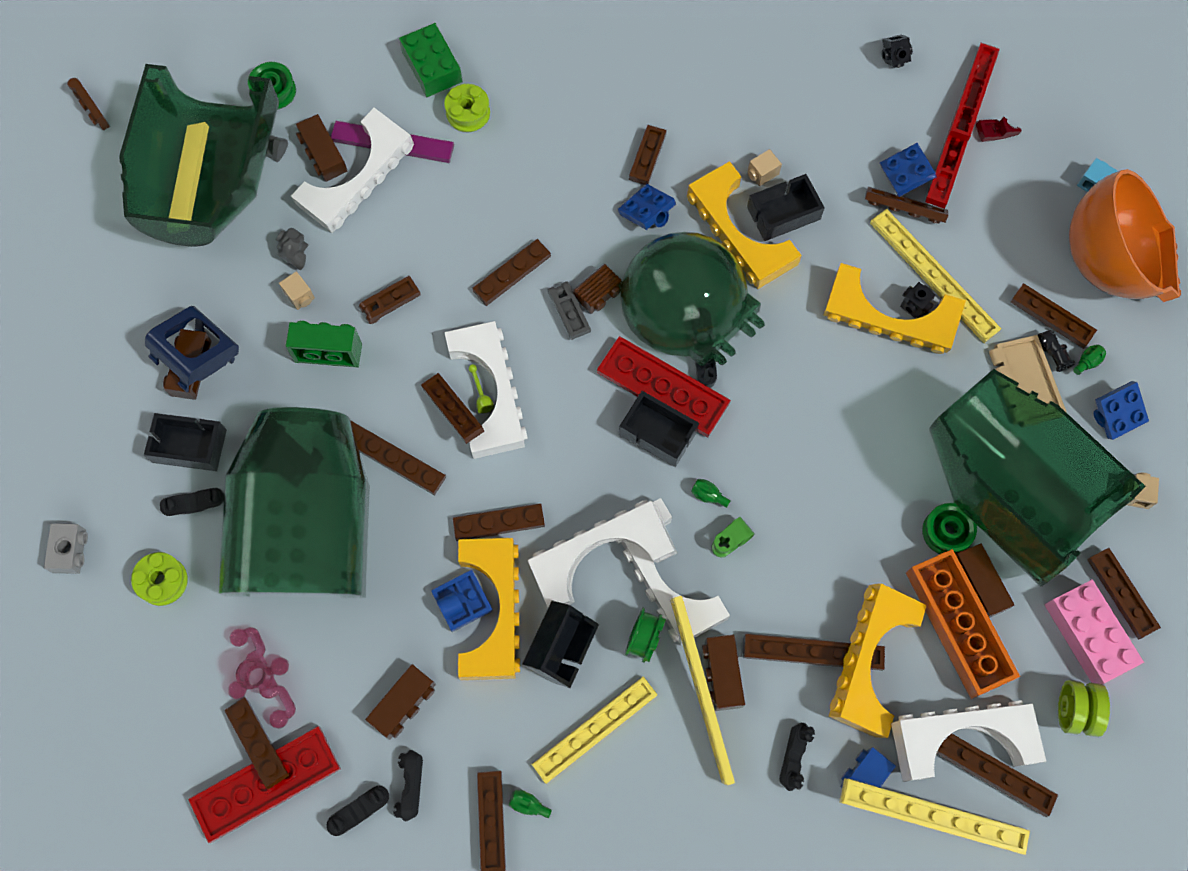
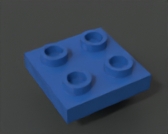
[880,143,937,197]
[618,184,676,230]
[1093,381,1149,440]
[431,570,493,632]

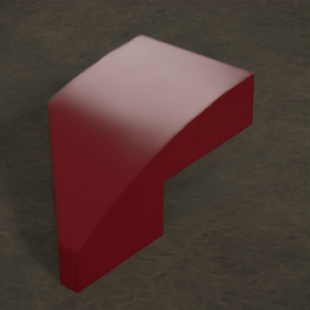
[976,116,1022,142]

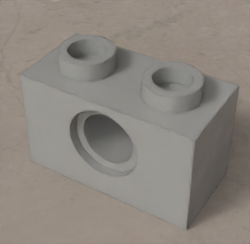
[44,524,88,574]

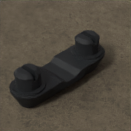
[160,488,225,516]
[779,722,815,791]
[393,750,423,822]
[326,786,389,836]

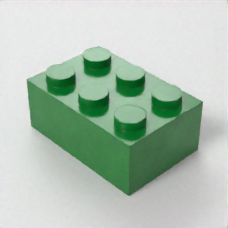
[399,23,463,97]
[286,321,362,368]

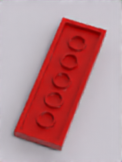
[597,336,731,438]
[188,726,341,843]

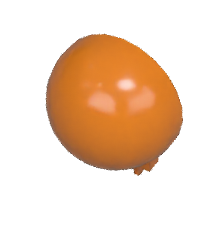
[1069,169,1181,302]

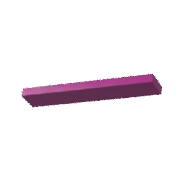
[331,121,454,163]

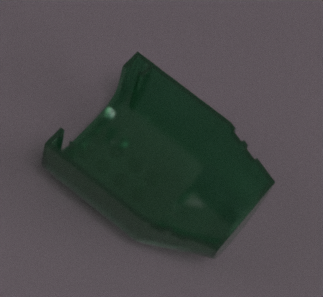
[119,64,279,247]
[929,369,1146,587]
[218,407,370,598]

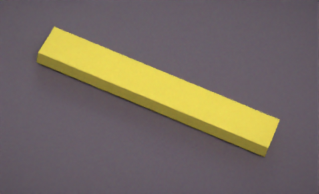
[167,122,209,231]
[532,677,658,784]

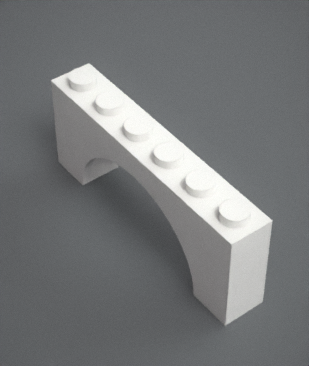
[291,108,414,233]
[445,321,528,459]
[616,498,730,646]
[528,500,677,607]
[891,701,1047,782]

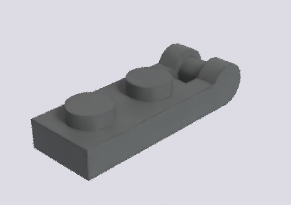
[547,281,591,340]

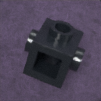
[882,34,913,68]
[900,282,935,319]

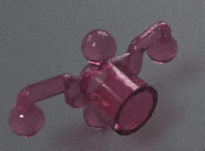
[228,627,296,729]

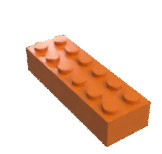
[906,549,1020,699]

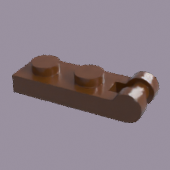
[67,78,110,131]
[359,275,421,324]

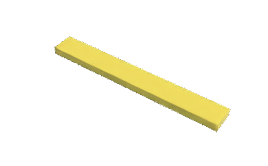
[870,209,1002,343]
[670,595,735,785]
[839,778,1030,855]

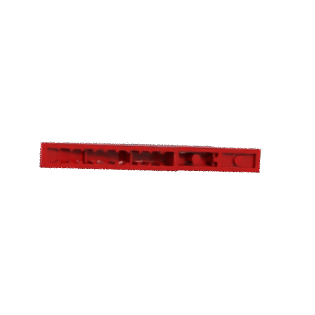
[925,43,1000,209]

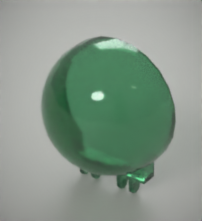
[620,231,765,366]

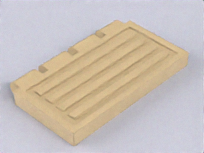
[989,335,1067,426]

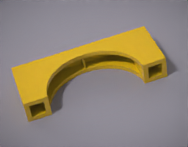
[687,161,802,289]
[823,263,966,354]
[458,538,520,681]
[828,583,927,738]

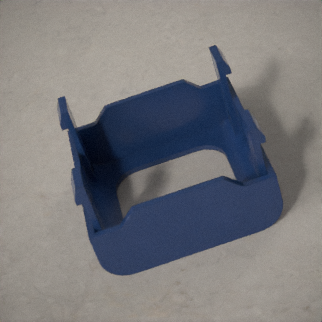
[145,306,239,393]

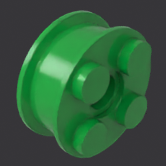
[248,62,296,110]
[922,503,977,554]
[624,607,666,663]

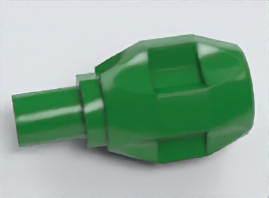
[1073,344,1106,375]
[691,479,731,508]
[508,789,552,818]

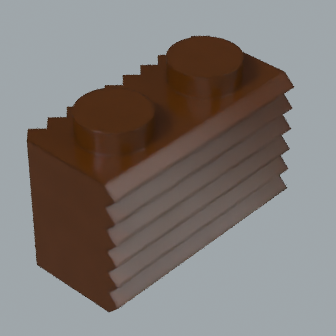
[573,264,622,314]

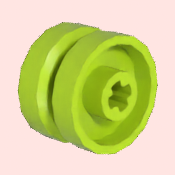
[1058,680,1110,737]

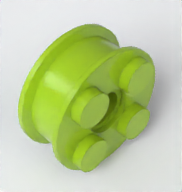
[444,84,490,132]
[131,552,188,606]

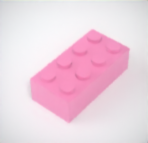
[1045,579,1144,684]

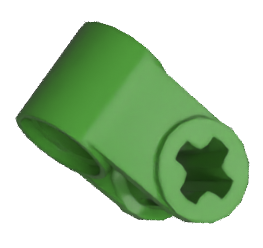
[711,517,755,558]

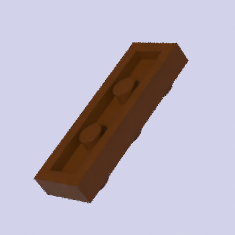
[629,125,667,185]

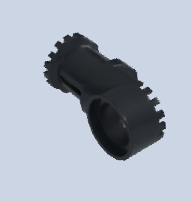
[1038,330,1076,372]

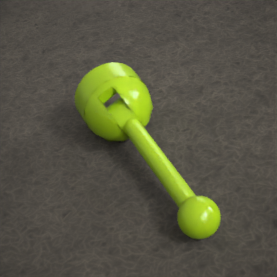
[468,364,495,414]

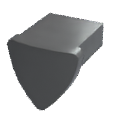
[255,133,288,162]

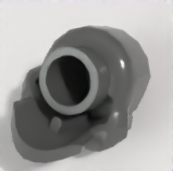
[276,228,309,270]

